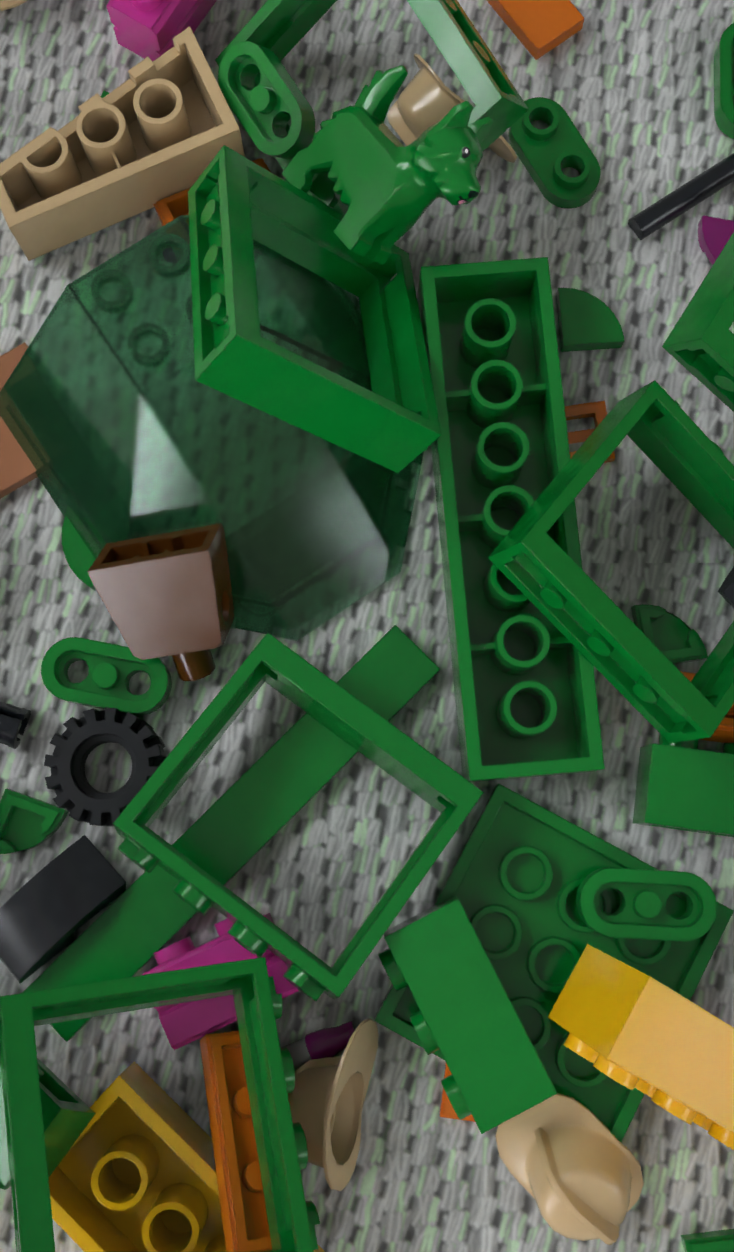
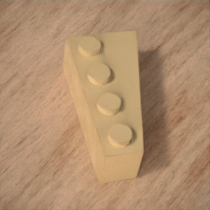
[0,26,245,261]

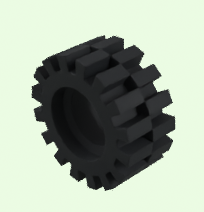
[44,707,166,826]

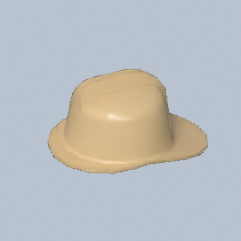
[387,53,517,163]
[288,1018,379,1191]
[495,1093,644,1245]

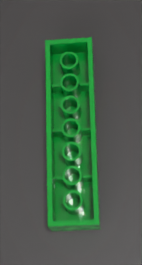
[417,257,605,782]

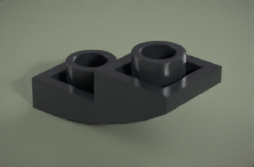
[0,835,126,983]

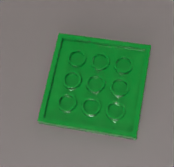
[374,783,734,1142]

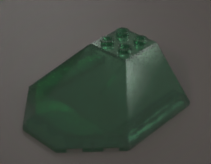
[0,215,424,641]

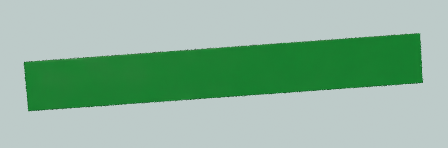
[22,625,440,1042]

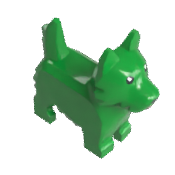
[281,65,494,265]

